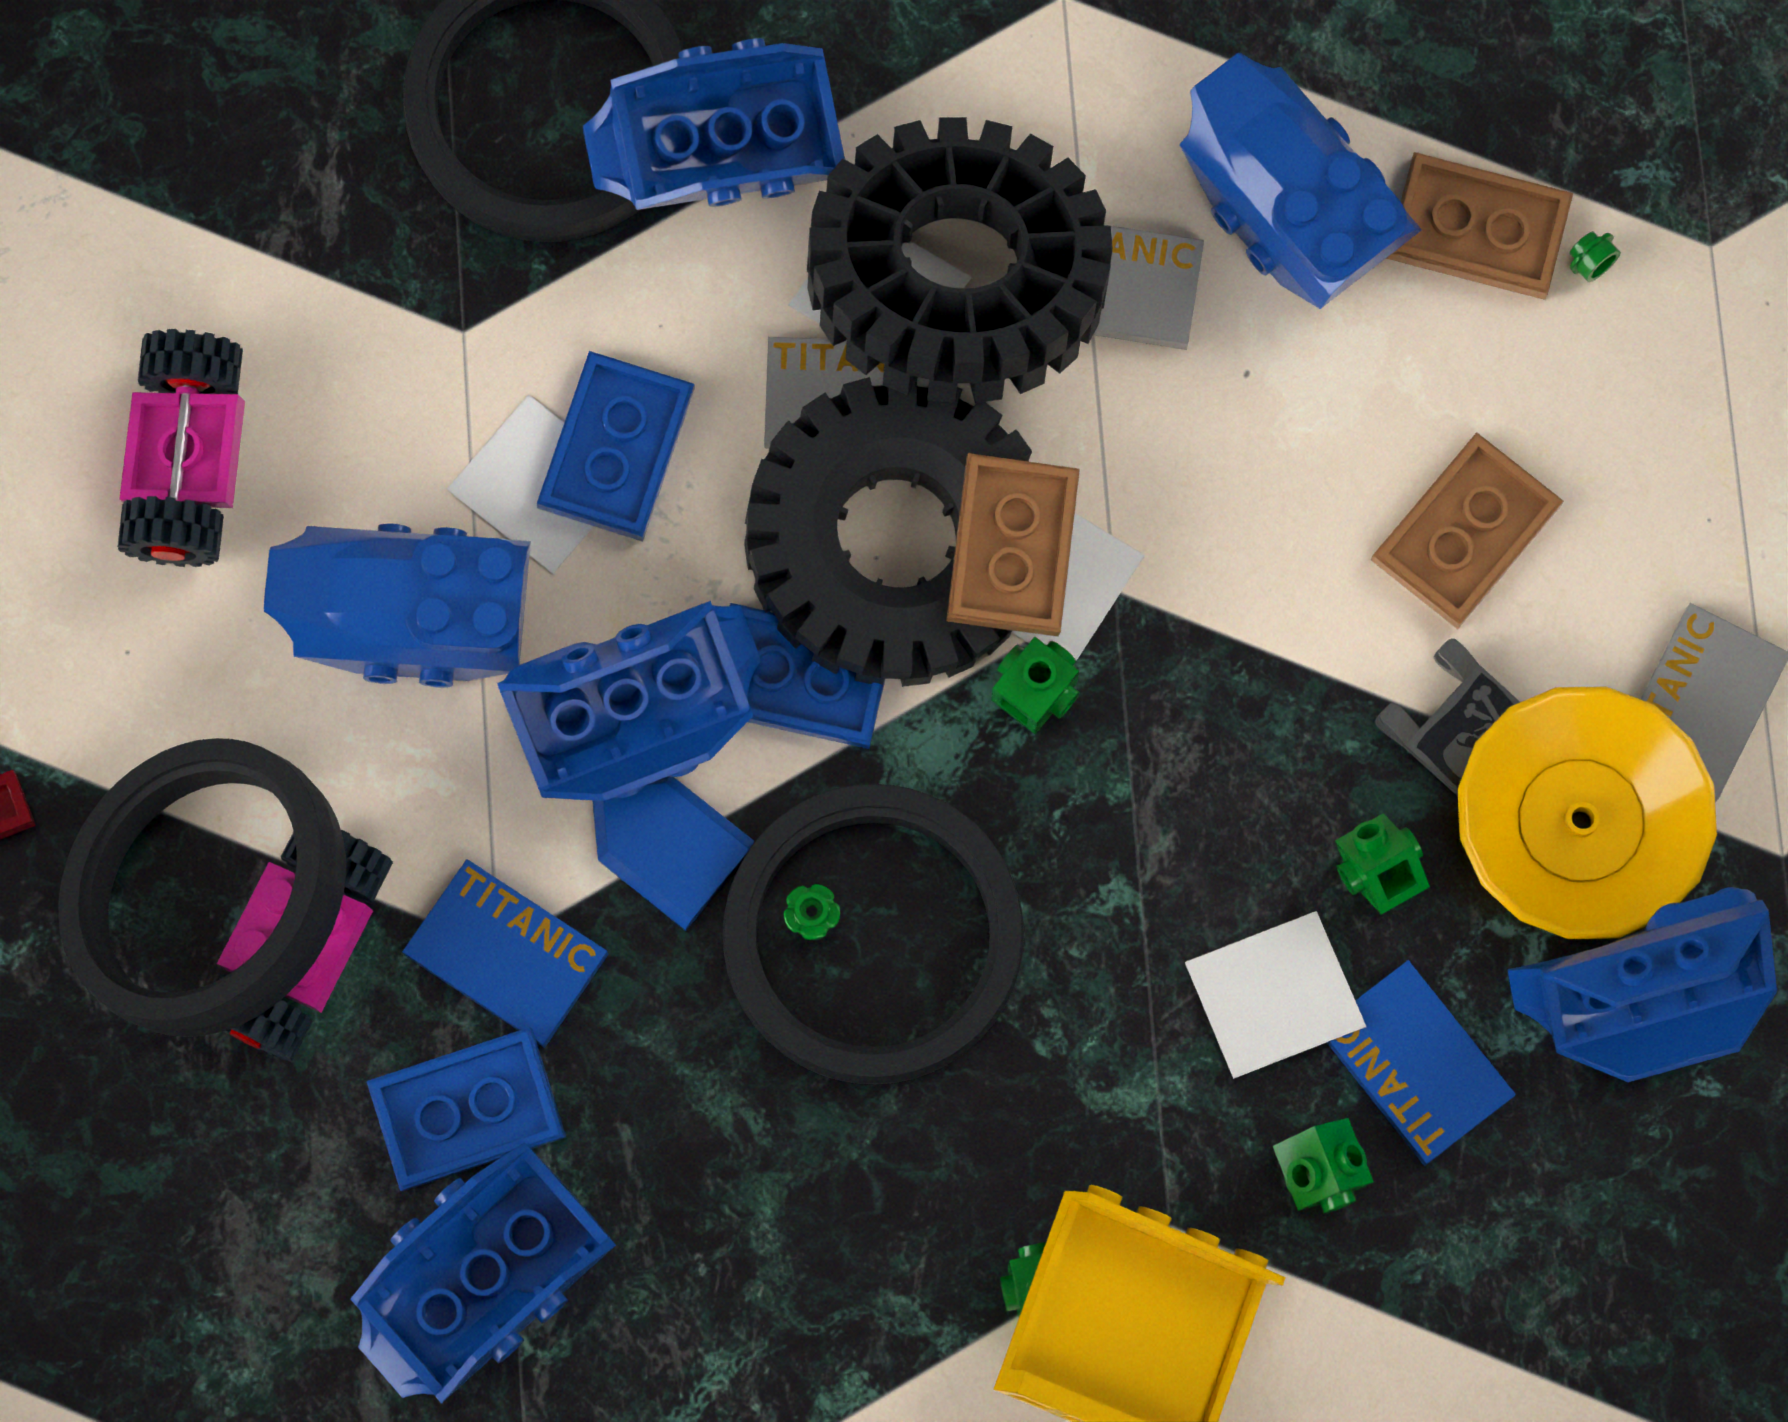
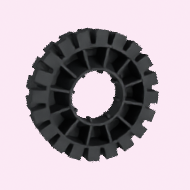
[807,117,1113,403]
[744,377,1032,687]

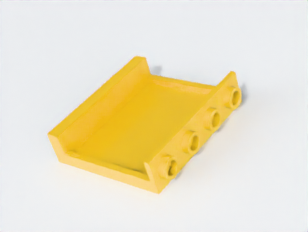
[993,1185,1286,1422]

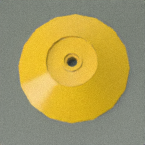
[1458,686,1717,939]

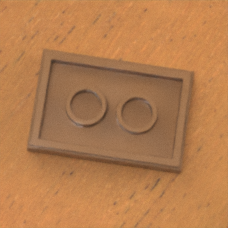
[1386,152,1573,300]
[1371,432,1564,629]
[946,453,1080,637]

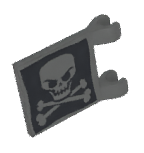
[1375,638,1520,796]

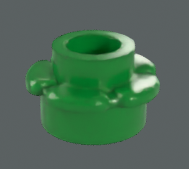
[1569,231,1621,282]
[784,884,840,940]

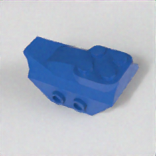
[583,38,845,210]
[1179,53,1422,309]
[264,524,531,688]
[497,601,761,801]
[1507,887,1777,1082]
[351,1142,616,1403]

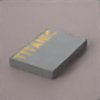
[1093,225,1204,350]
[764,337,929,449]
[1641,603,1788,803]

